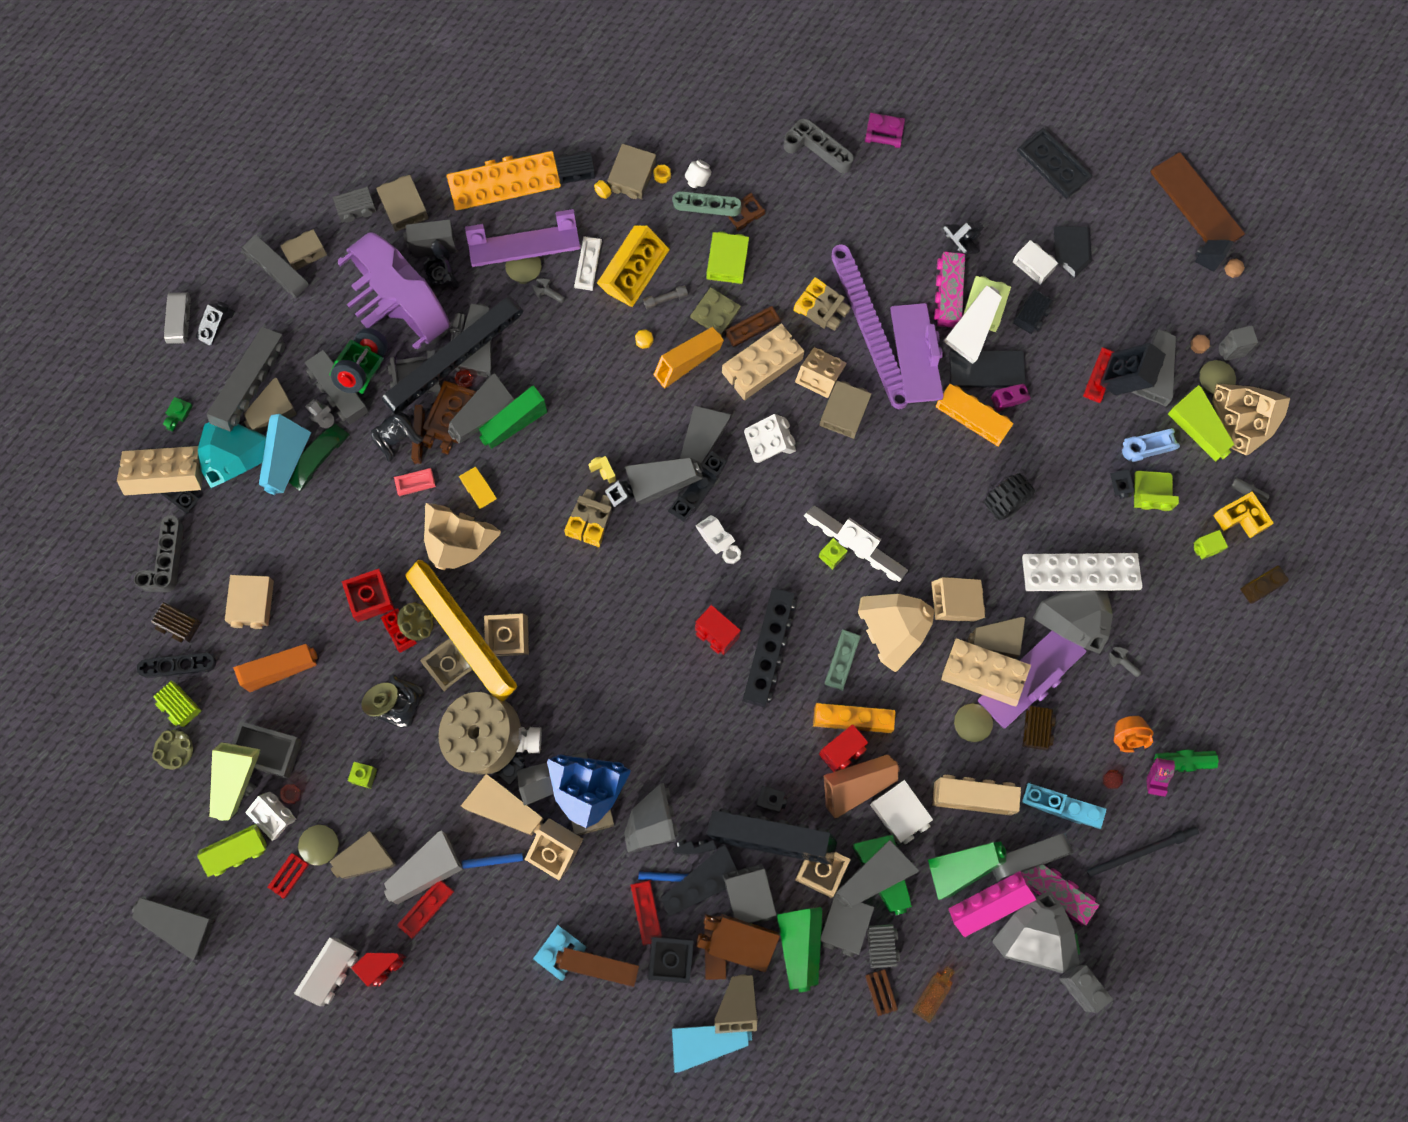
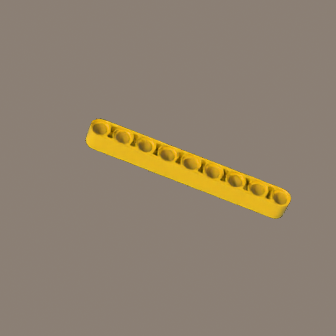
[405,560,517,701]

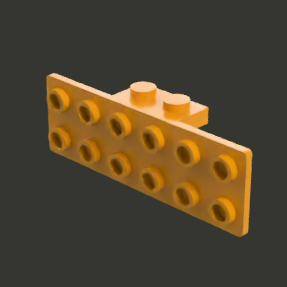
[447,151,561,210]

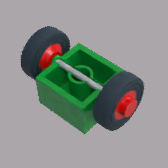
[329,328,388,394]

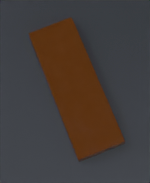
[1150,152,1245,243]

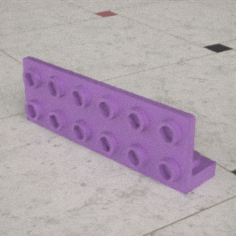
[465,209,580,267]

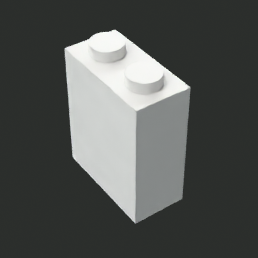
[870,780,933,844]

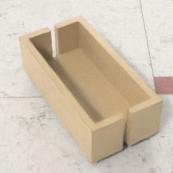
[722,324,804,401]
[117,446,203,495]
[942,639,1031,707]
[932,775,1021,816]

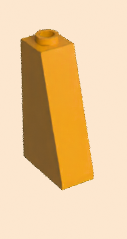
[654,327,724,388]

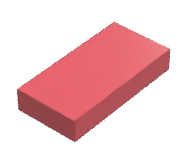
[394,468,436,496]

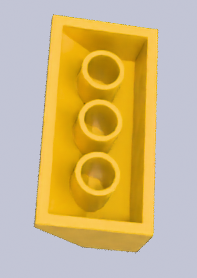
[597,226,670,307]

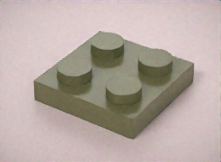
[690,287,741,336]

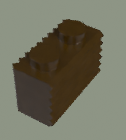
[1240,566,1289,604]
[151,602,202,643]
[1022,706,1056,750]

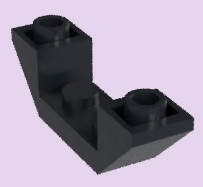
[668,451,727,522]

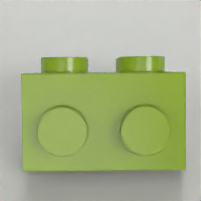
[1134,471,1179,511]

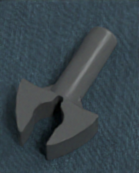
[532,278,565,303]
[1108,647,1141,677]

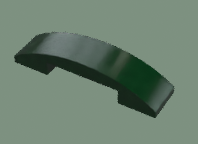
[288,424,350,491]

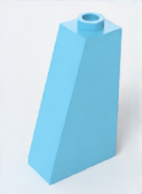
[259,414,311,495]
[672,1025,752,1073]

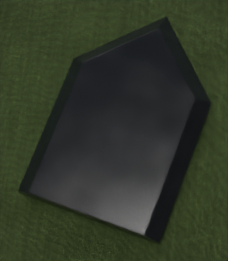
[1054,226,1092,279]

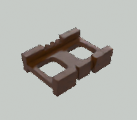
[728,193,765,231]

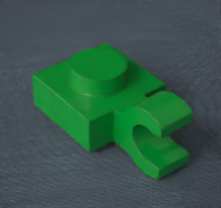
[163,397,193,432]

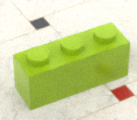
[197,824,267,877]

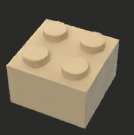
[484,614,529,656]
[525,818,583,880]
[795,852,850,898]

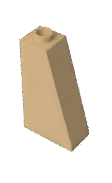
[461,774,544,836]

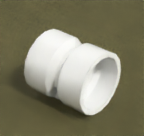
[516,727,542,754]

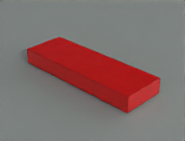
[1083,347,1113,403]
[631,880,662,946]
[397,881,454,939]

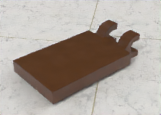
[423,381,476,455]
[696,914,780,972]

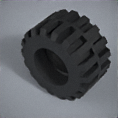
[984,473,1036,521]

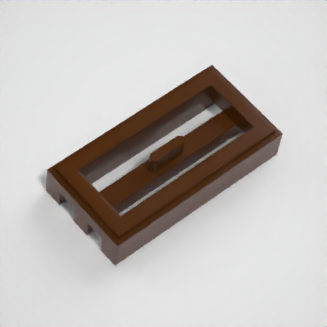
[865,969,898,1016]

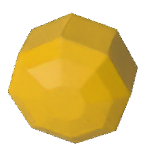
[654,164,671,183]
[594,180,611,199]
[635,329,653,349]

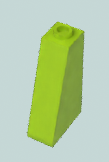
[1168,385,1234,462]

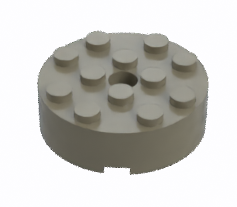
[439,692,521,774]

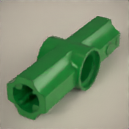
[1154,750,1219,772]

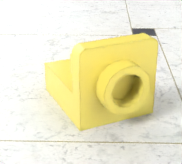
[589,456,616,484]

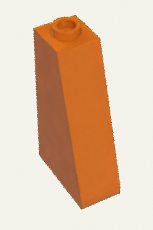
[233,644,318,692]

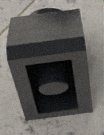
[1195,240,1233,272]

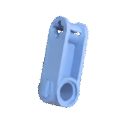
[1122,429,1180,462]

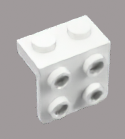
[744,414,796,463]

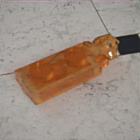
[911,966,954,1023]

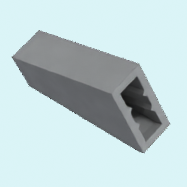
[384,830,463,905]

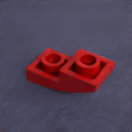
[380,608,417,653]

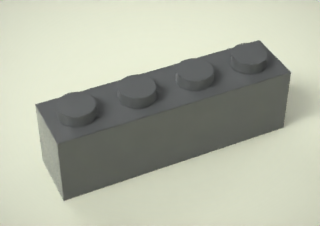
[304,350,368,425]

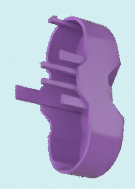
[338,232,450,349]

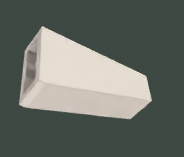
[943,286,1002,364]

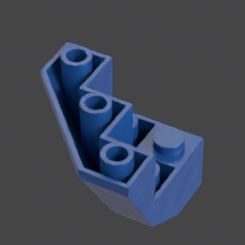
[547,755,631,828]

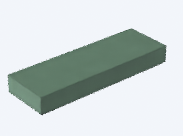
[824,629,861,691]

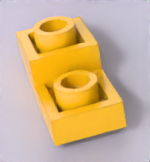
[459,467,496,509]

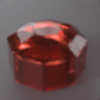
[455,369,474,388]
[1103,770,1123,789]
[280,784,301,804]

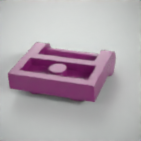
[865,113,905,148]

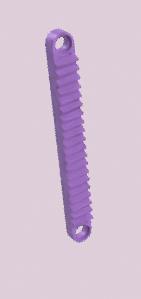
[831,244,908,409]

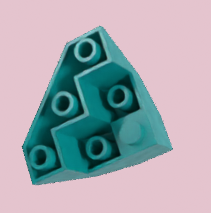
[197,422,267,488]

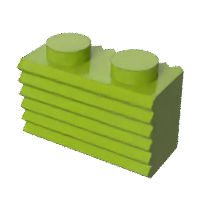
[153,680,202,727]

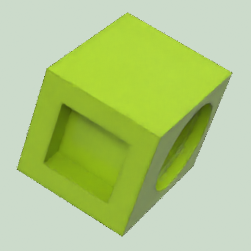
[1194,530,1228,559]
[819,538,847,570]
[348,762,377,789]

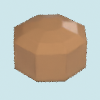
[1224,258,1245,278]
[1191,335,1210,354]

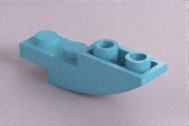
[1022,783,1107,829]

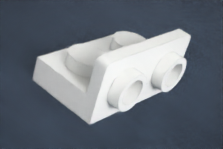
[245,792,296,841]

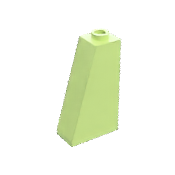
[210,742,260,821]

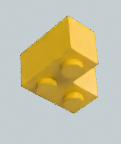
[1213,492,1274,538]

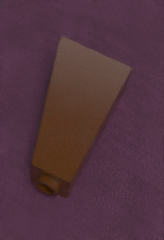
[555,947,639,987]

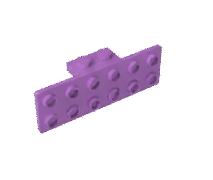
[890,303,943,403]
[978,631,1086,729]

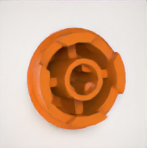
[1114,716,1153,752]

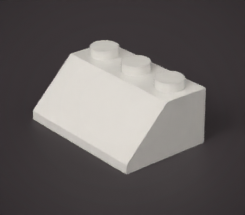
[294,938,358,1006]

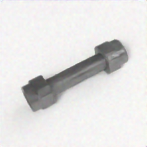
[643,285,688,310]

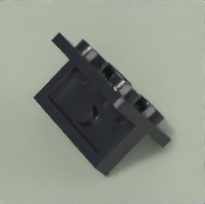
[942,222,984,254]

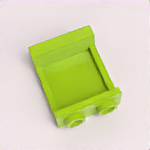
[707,232,749,284]

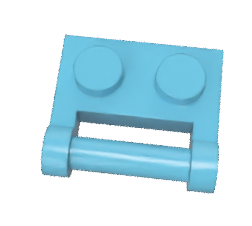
[533,925,587,981]

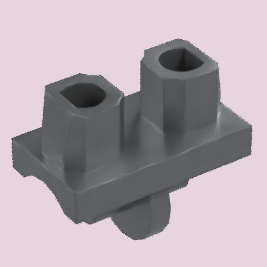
[305,399,334,428]

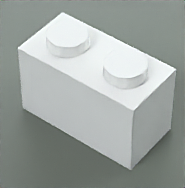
[1013,240,1058,285]

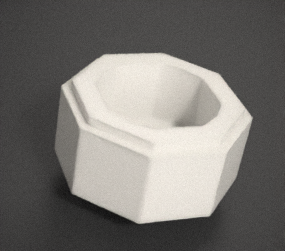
[722,545,741,564]

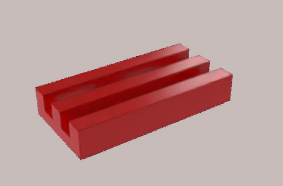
[267,853,310,899]

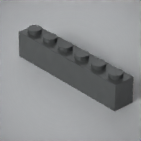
[207,327,285,432]

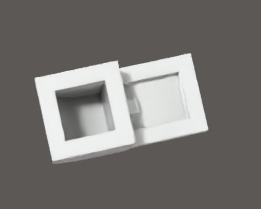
[696,515,735,554]

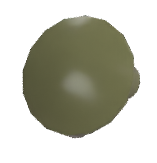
[505,257,542,284]
[1199,360,1236,394]
[398,603,434,641]
[954,703,993,742]
[152,730,193,770]
[298,825,339,866]

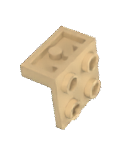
[795,347,846,398]

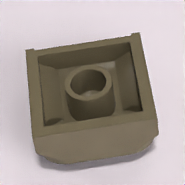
[420,638,473,691]

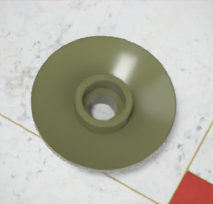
[361,683,399,716]

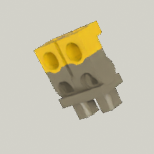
[794,277,851,330]
[564,489,612,547]

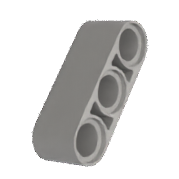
[164,292,191,344]

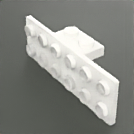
[804,506,908,582]
[1022,553,1142,591]

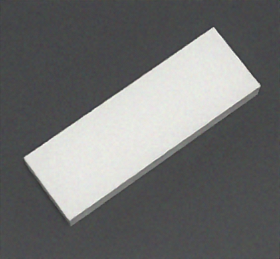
[575,236,602,291]

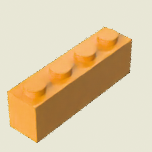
[935,384,1013,446]
[813,703,895,733]

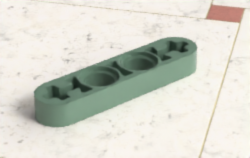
[672,192,742,216]

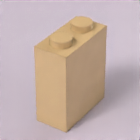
[225,575,274,629]
[932,577,985,622]

